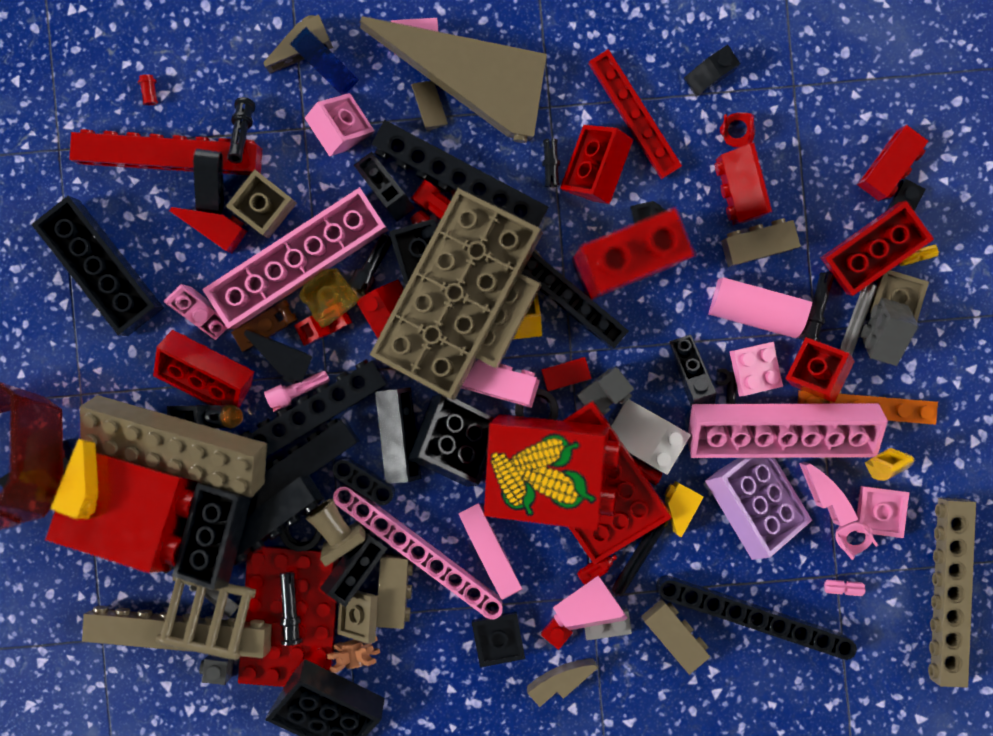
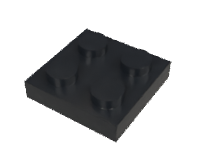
[472,611,525,668]

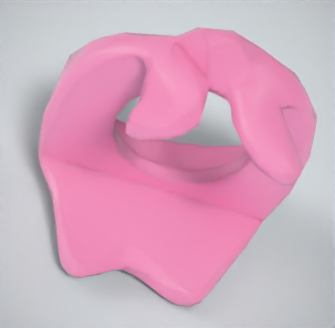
[835,522,878,560]

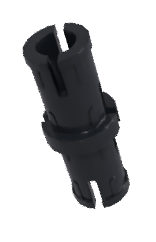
[542,139,560,188]

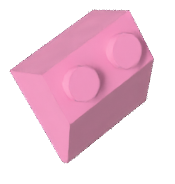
[305,93,375,156]

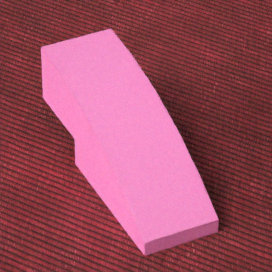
[799,462,858,526]

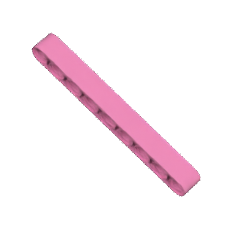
[333,484,503,619]

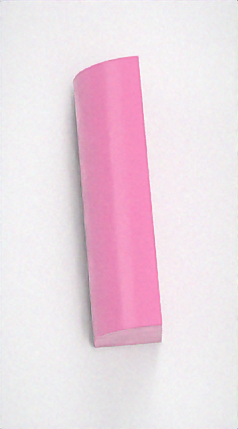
[708,277,813,338]

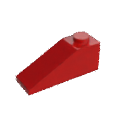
[169,207,248,253]

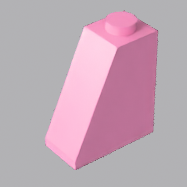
[553,576,628,630]

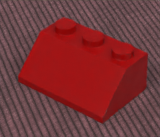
[560,125,634,204]
[715,143,772,225]
[356,279,404,338]

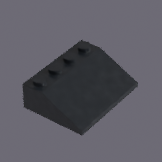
[265,659,385,736]

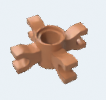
[327,636,380,673]

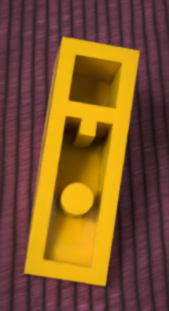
[51,439,98,519]

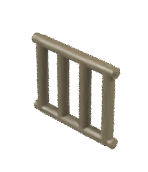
[156,577,256,660]

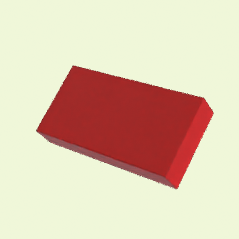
[541,357,592,392]

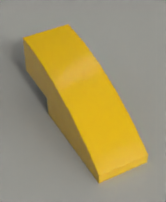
[864,448,914,481]

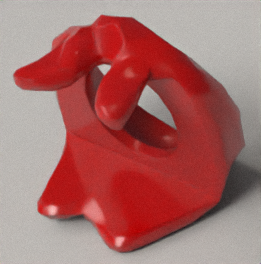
[720,112,756,148]

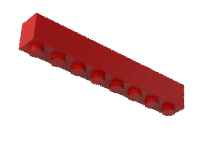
[69,129,262,176]

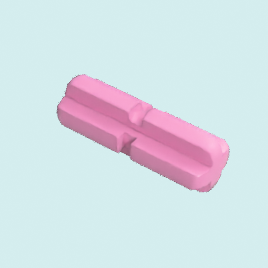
[824,579,865,596]

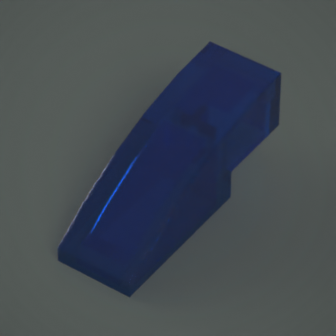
[290,27,359,95]

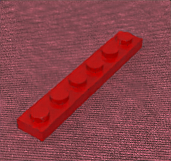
[588,49,682,180]

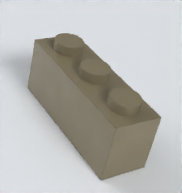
[721,218,801,267]
[376,553,414,629]
[641,599,710,675]

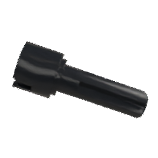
[347,233,392,295]

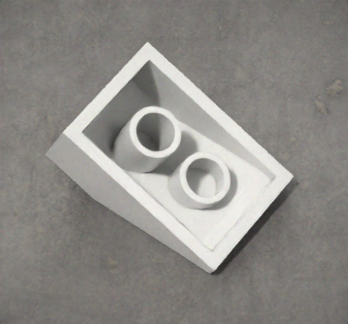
[611,399,691,475]

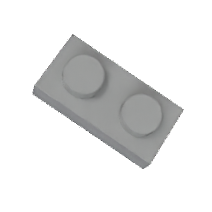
[584,609,632,640]

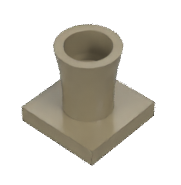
[306,499,366,567]

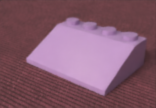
[705,458,812,560]

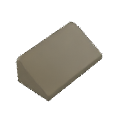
[411,81,448,132]

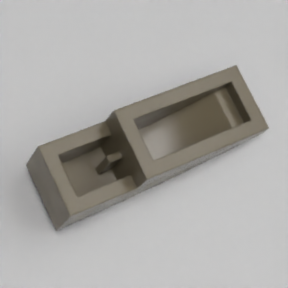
[527,658,598,707]

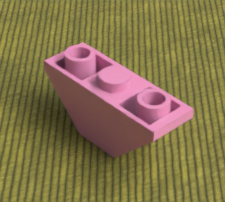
[164,284,227,341]

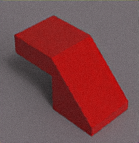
[294,302,352,346]

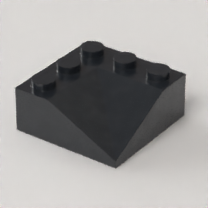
[408,394,495,487]

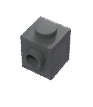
[199,655,234,685]

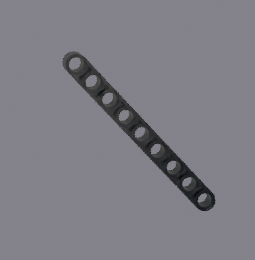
[656,575,857,660]

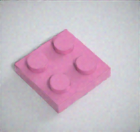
[729,342,783,396]
[855,486,909,538]

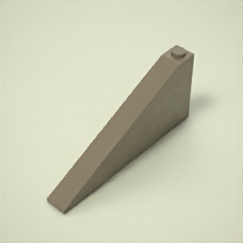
[360,16,547,143]

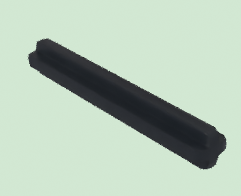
[612,521,668,597]

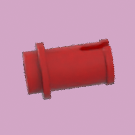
[137,74,158,106]

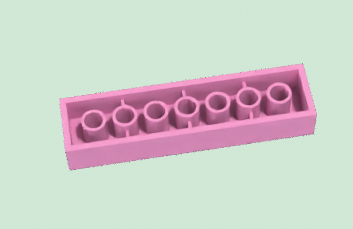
[202,187,388,330]
[687,404,888,458]

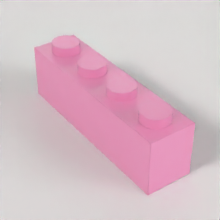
[461,359,540,408]

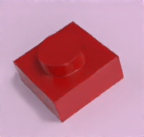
[541,618,573,650]

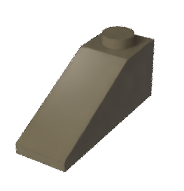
[263,15,333,74]

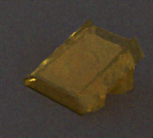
[300,268,359,328]

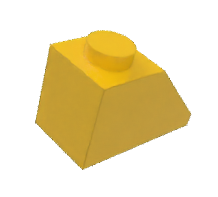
[664,481,703,537]

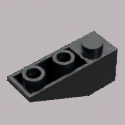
[669,335,716,408]

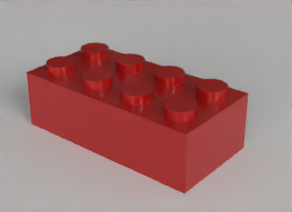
[820,201,934,296]

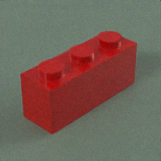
[857,125,929,201]

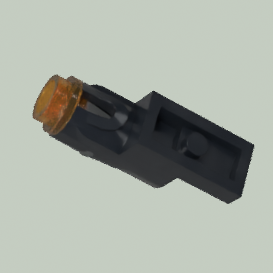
[167,405,243,429]

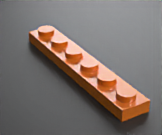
[797,390,938,425]

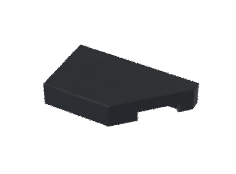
[630,201,667,224]

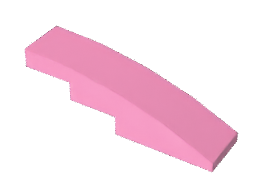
[458,503,523,600]

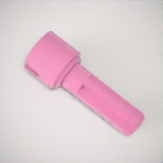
[264,371,330,412]

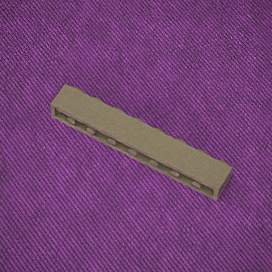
[82,606,272,658]

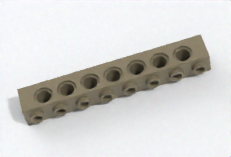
[928,498,976,688]

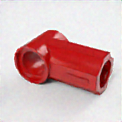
[411,180,451,219]

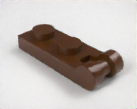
[231,300,298,352]

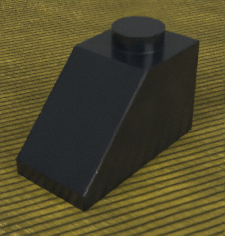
[684,45,741,97]

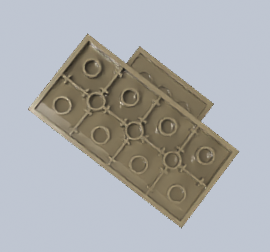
[370,188,543,400]

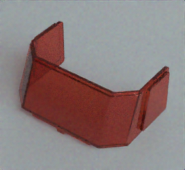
[0,382,65,530]

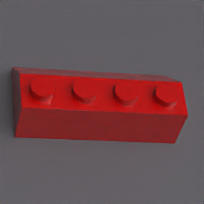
[153,330,255,413]

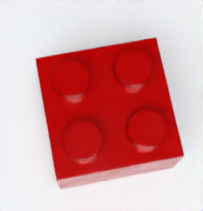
[785,337,855,403]

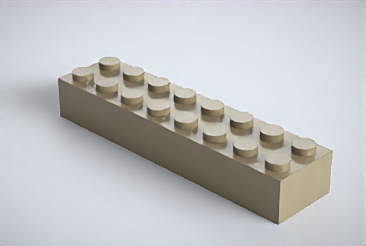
[80,395,267,498]

